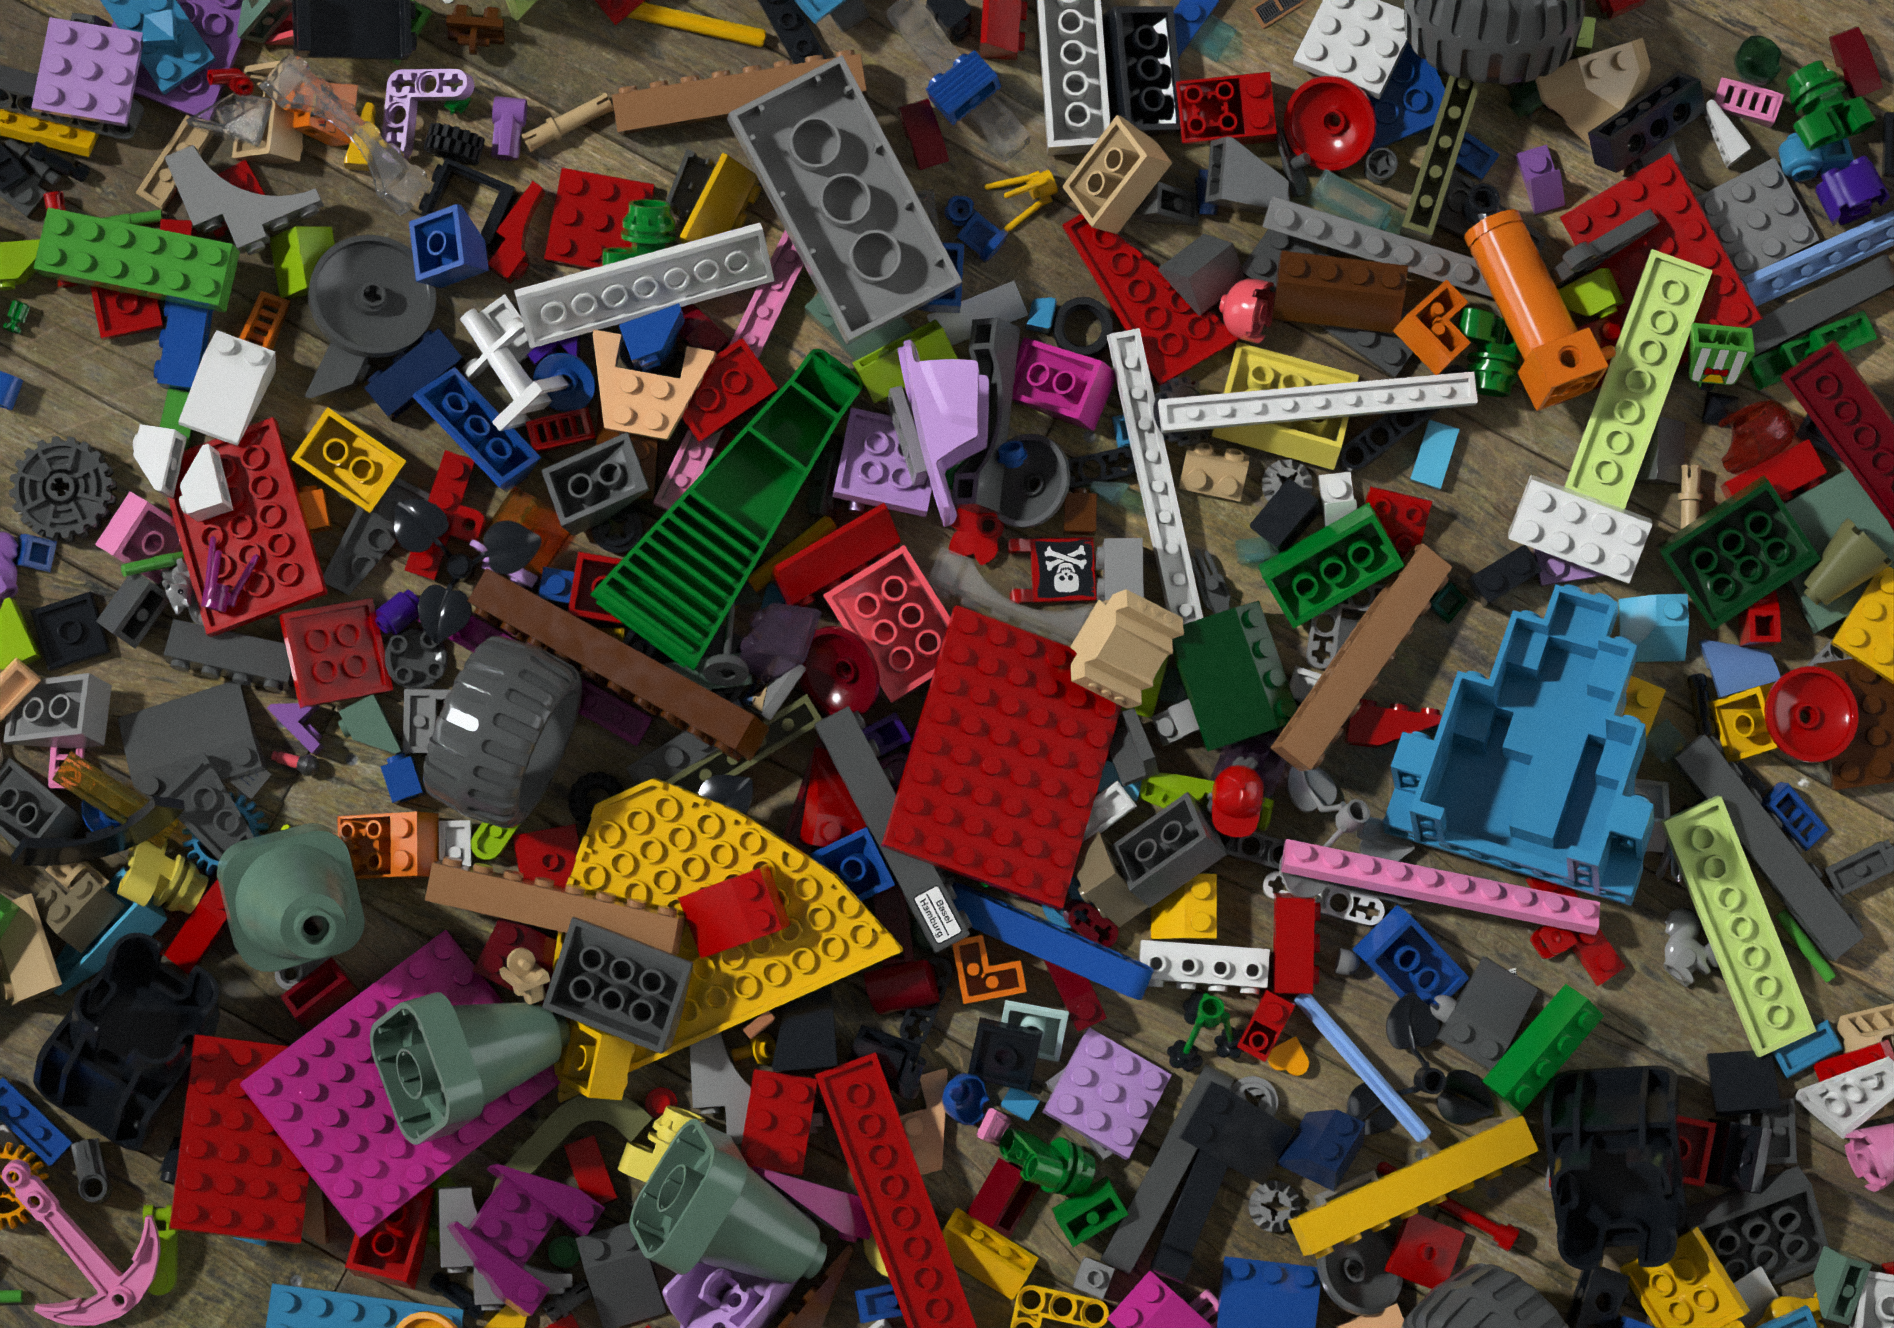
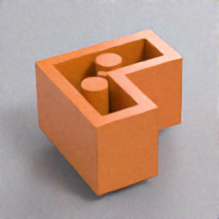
[1393,279,1471,375]
[952,935,1027,1005]

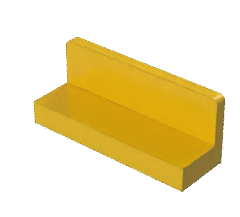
[942,1207,1039,1300]

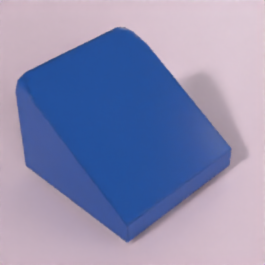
[14,534,57,572]

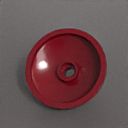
[797,626,880,716]

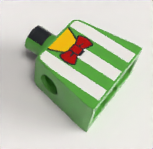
[1688,323,1755,391]

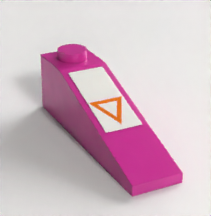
[752,1166,872,1243]

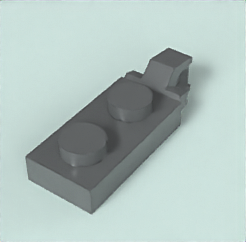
[1822,839,1894,897]

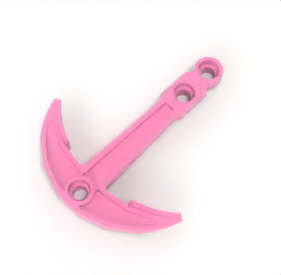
[2,1159,161,1326]

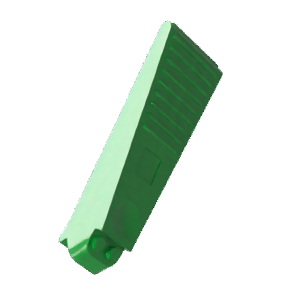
[590,349,863,671]

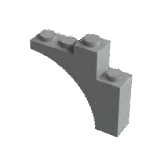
[164,145,324,255]
[690,1031,824,1151]
[438,1186,572,1310]

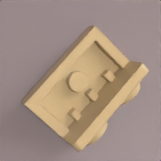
[1178,442,1250,502]

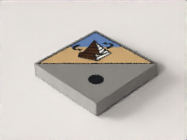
[740,651,806,721]

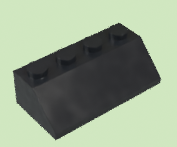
[1102,6,1181,137]

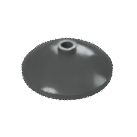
[993,434,1070,528]
[1317,1228,1403,1316]

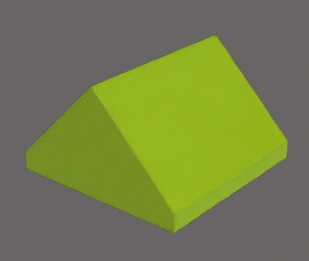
[270,226,335,299]

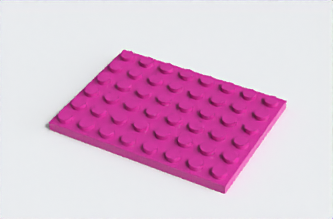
[240,930,561,1238]

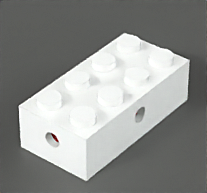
[1508,475,1653,583]

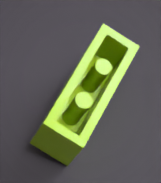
[852,319,958,403]

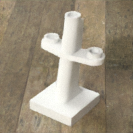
[460,308,569,431]

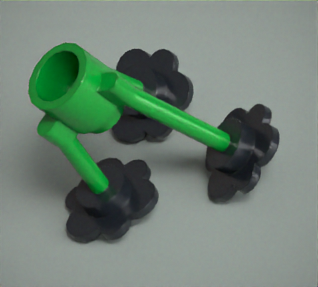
[1167,991,1245,1072]

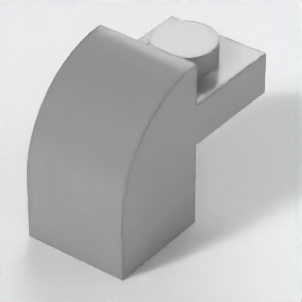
[1151,699,1200,746]

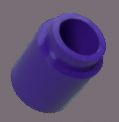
[375,589,419,635]

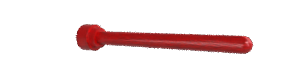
[1377,1162,1520,1252]

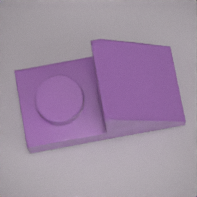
[1516,145,1565,215]
[267,703,324,756]

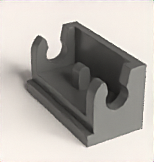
[666,149,716,222]

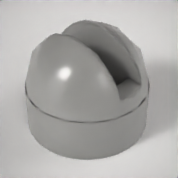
[1334,948,1360,975]
[1430,995,1458,1023]

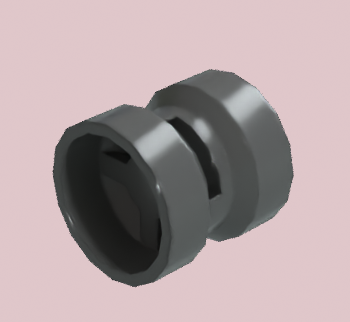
[1364,148,1398,185]

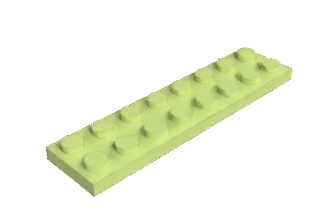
[1564,249,1712,509]
[1660,795,1817,1057]

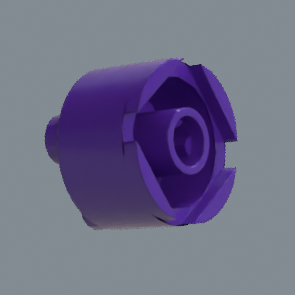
[1815,156,1890,226]

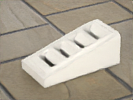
[1703,99,1751,168]

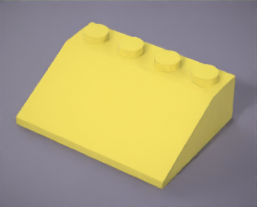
[1212,342,1359,470]

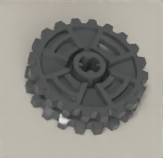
[9,436,117,542]

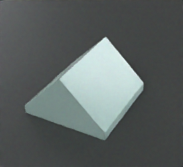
[1001,1000,1069,1062]

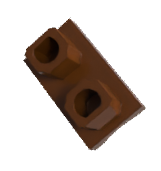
[446,4,505,55]

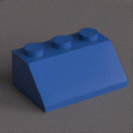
[1216,1256,1320,1328]

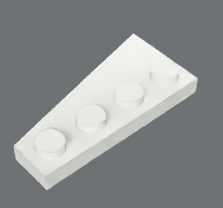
[1793,1057,1894,1139]

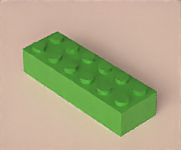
[33,207,240,313]

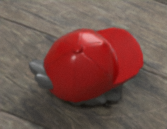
[1206,756,1265,838]

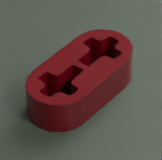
[1063,899,1119,947]

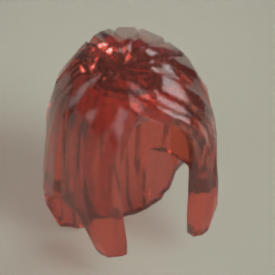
[1718,399,1796,474]

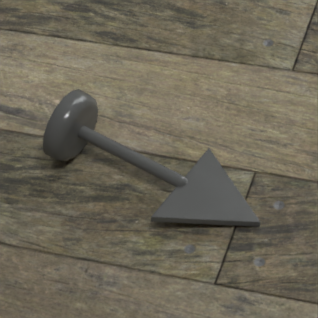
[703,579,762,686]

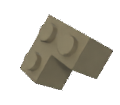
[1073,831,1149,927]
[34,872,125,953]

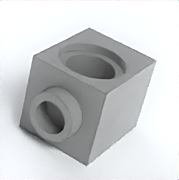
[1072,1256,1115,1299]

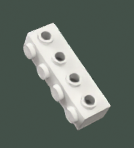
[1139,940,1270,994]

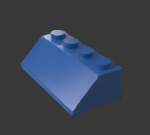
[412,367,541,492]

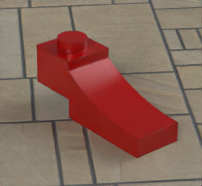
[488,181,546,284]

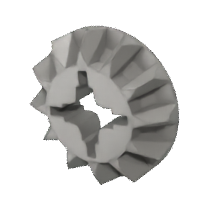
[1262,459,1312,502]
[1229,1076,1278,1117]
[1249,1180,1301,1232]

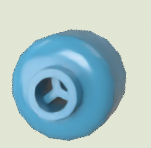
[1778,133,1823,182]

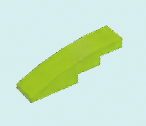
[1139,773,1274,831]

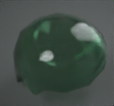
[1734,35,1782,86]

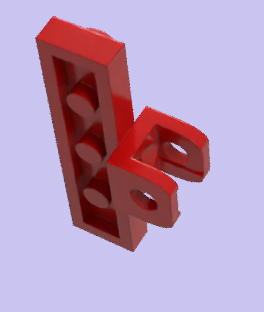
[404,450,487,581]
[1525,876,1626,986]

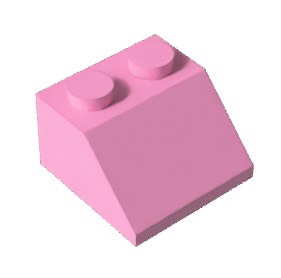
[95,491,182,584]

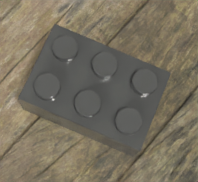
[1111,792,1227,908]

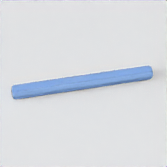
[1294,993,1431,1143]

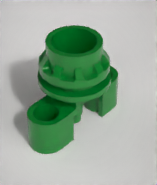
[1786,60,1876,151]
[602,199,677,266]
[1457,308,1523,397]
[999,1128,1095,1196]

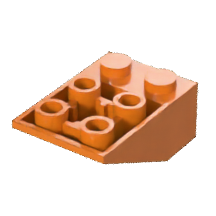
[337,811,439,880]

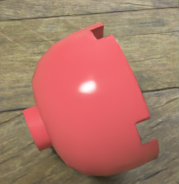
[1219,278,1275,344]

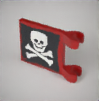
[1007,537,1096,604]

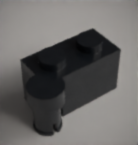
[847,1024,927,1099]

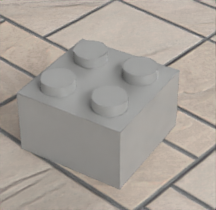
[1096,538,1144,601]

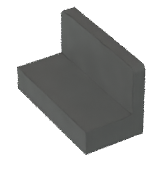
[1109,708,1159,786]

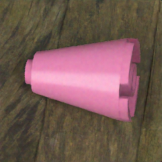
[1845,1123,1894,1192]

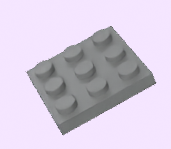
[1696,157,1820,281]

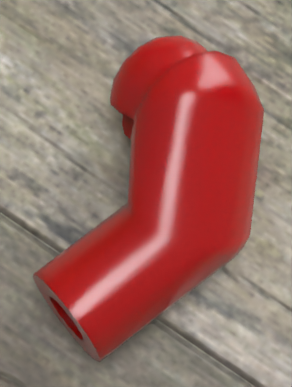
[207,68,254,96]

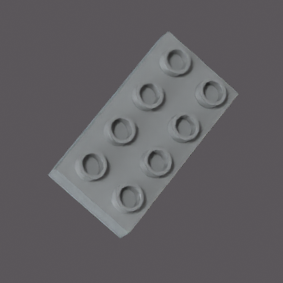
[727,55,963,345]

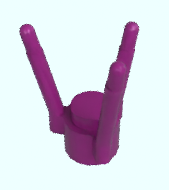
[201,536,259,612]

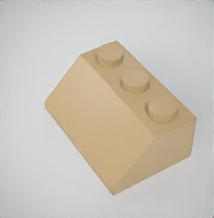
[232,60,311,164]
[1062,115,1172,234]
[0,893,62,1007]

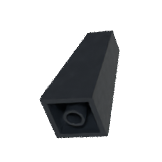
[772,983,839,1072]

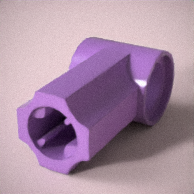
[491,96,528,161]

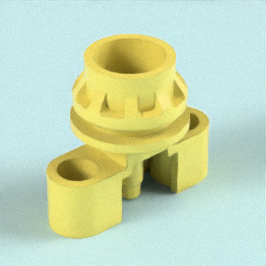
[117,835,208,914]
[617,1105,706,1182]

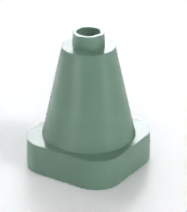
[217,823,365,972]
[370,992,570,1145]
[629,1119,827,1284]

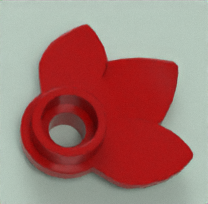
[948,508,1004,566]

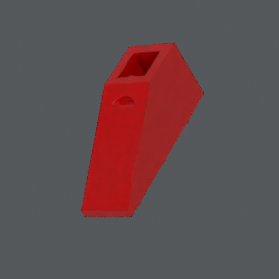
[1738,589,1781,647]
[1345,699,1442,748]

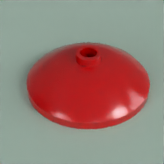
[1284,75,1376,171]
[1764,666,1858,763]

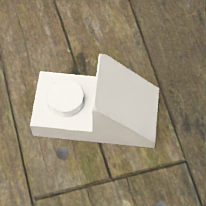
[1318,472,1357,527]

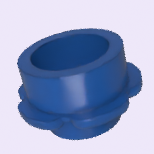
[945,195,976,226]
[997,441,1028,468]

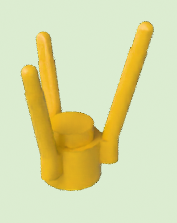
[984,169,1058,232]

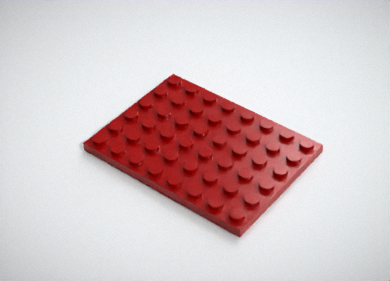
[881,605,1122,910]

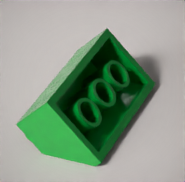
[1258,502,1405,629]
[1482,984,1604,1116]

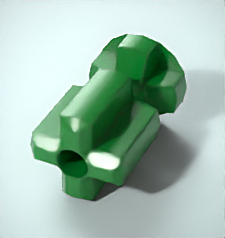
[2,300,30,334]

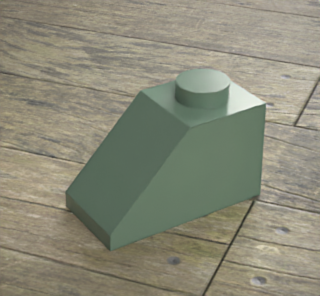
[338,694,403,755]
[1813,1246,1872,1325]

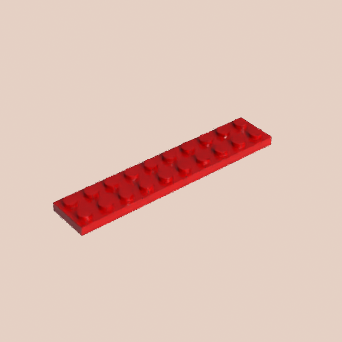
[815,1052,977,1328]

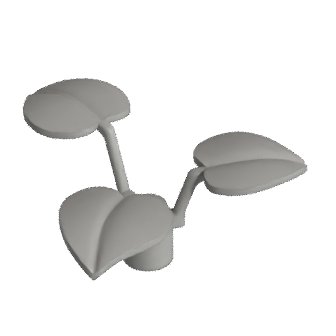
[1279,766,1415,898]

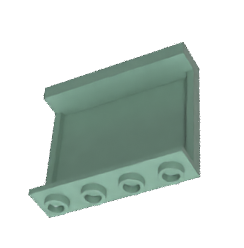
[1785,469,1894,634]

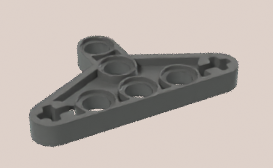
[1549,209,1660,290]

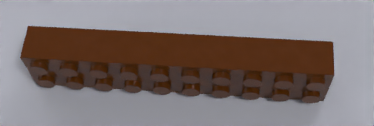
[467,568,770,762]

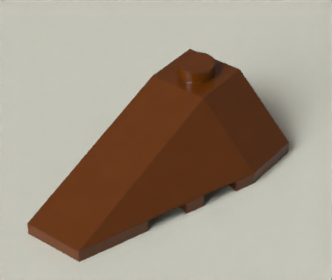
[777,1244,854,1328]

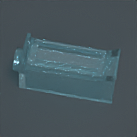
[1308,169,1393,231]

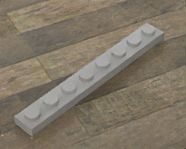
[1263,196,1493,297]

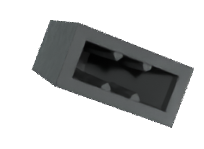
[1205,136,1290,215]

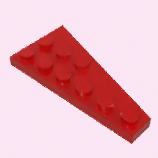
[1062,213,1240,386]

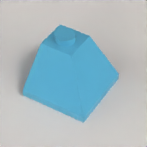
[1618,594,1689,662]

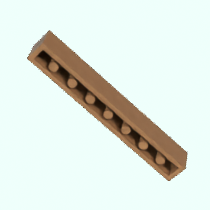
[611,50,868,135]
[1271,544,1452,771]
[425,856,686,955]

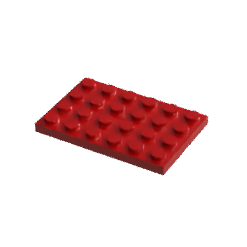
[1560,153,1763,368]
[168,417,328,637]
[169,1034,309,1245]

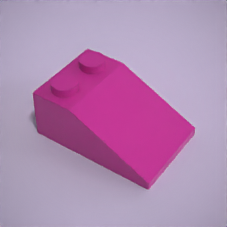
[1012,337,1116,431]
[1107,1271,1214,1328]

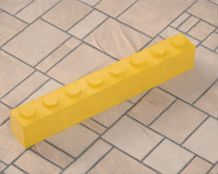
[1288,1115,1539,1259]

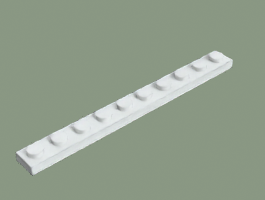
[1107,328,1203,624]
[1158,372,1478,433]

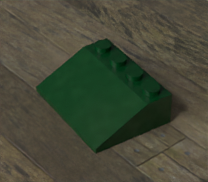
[1656,475,1821,630]
[1172,601,1298,752]

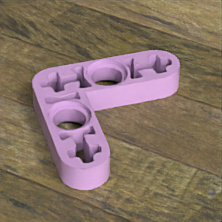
[381,69,475,162]

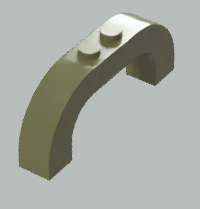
[492,1095,655,1243]

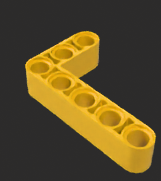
[1010,1284,1109,1328]

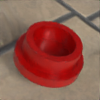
[645,1087,678,1119]

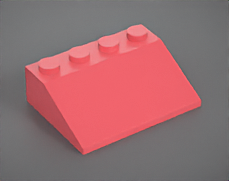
[823,545,950,703]

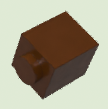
[1063,488,1097,536]

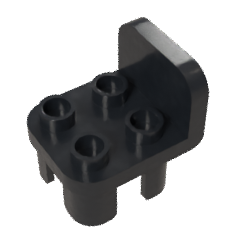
[33,933,219,1151]
[1543,1065,1687,1270]

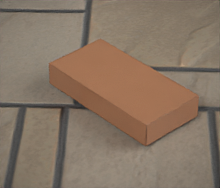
[742,1010,775,1039]

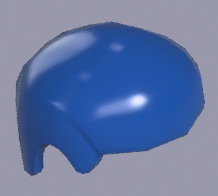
[942,1073,990,1126]

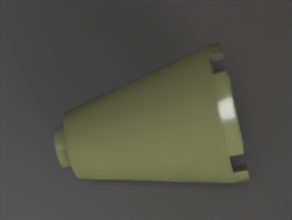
[1804,518,1893,606]

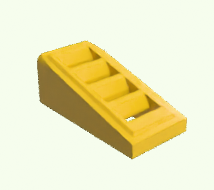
[344,102,376,171]

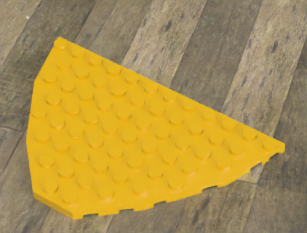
[553,778,904,1103]

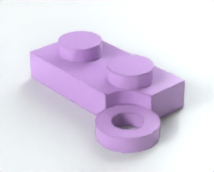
[469,539,541,591]

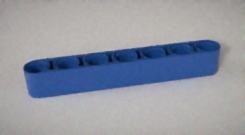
[952,882,1154,1000]

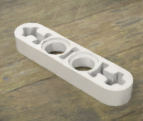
[1262,871,1385,926]

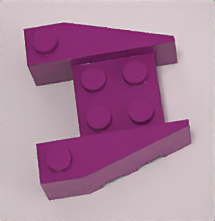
[447,1164,605,1317]

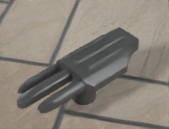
[1276,128,1311,197]
[1190,548,1231,614]

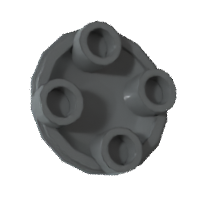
[385,628,448,689]

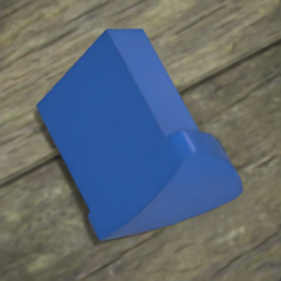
[957,211,1009,263]

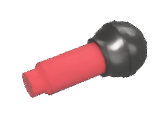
[271,751,320,777]

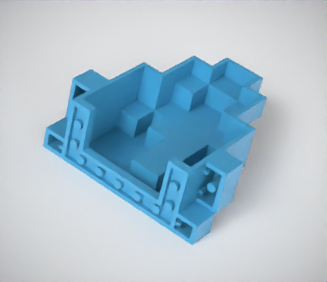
[1383,584,1654,906]

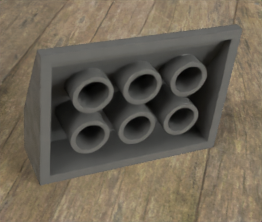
[117,681,268,807]
[542,917,694,1054]
[1684,1166,1829,1286]

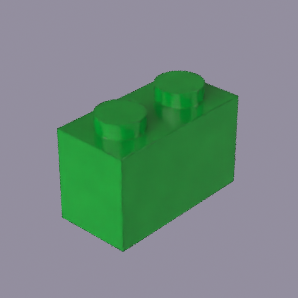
[1052,1176,1129,1248]

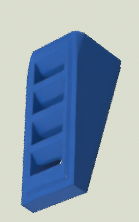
[1760,782,1829,851]

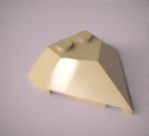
[1535,37,1651,176]

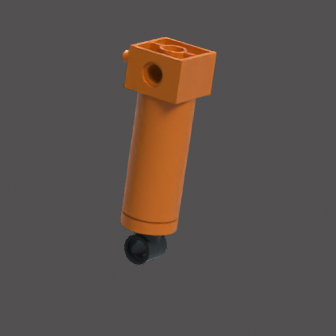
[1462,183,1616,411]

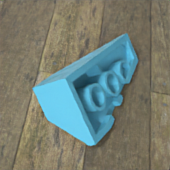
[54,866,167,996]

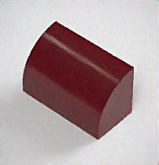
[280,957,361,1031]
[864,960,940,1015]
[966,1158,1040,1239]

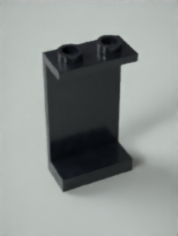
[292,0,417,60]

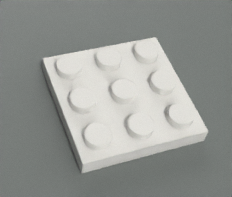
[1293,0,1408,100]

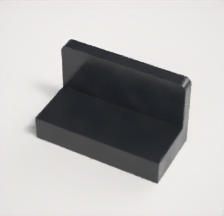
[1250,479,1322,554]

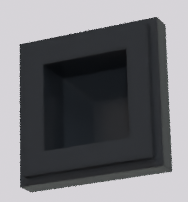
[1701,391,1739,428]

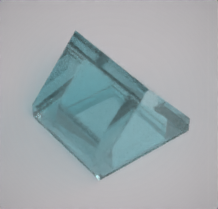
[1159,669,1189,704]

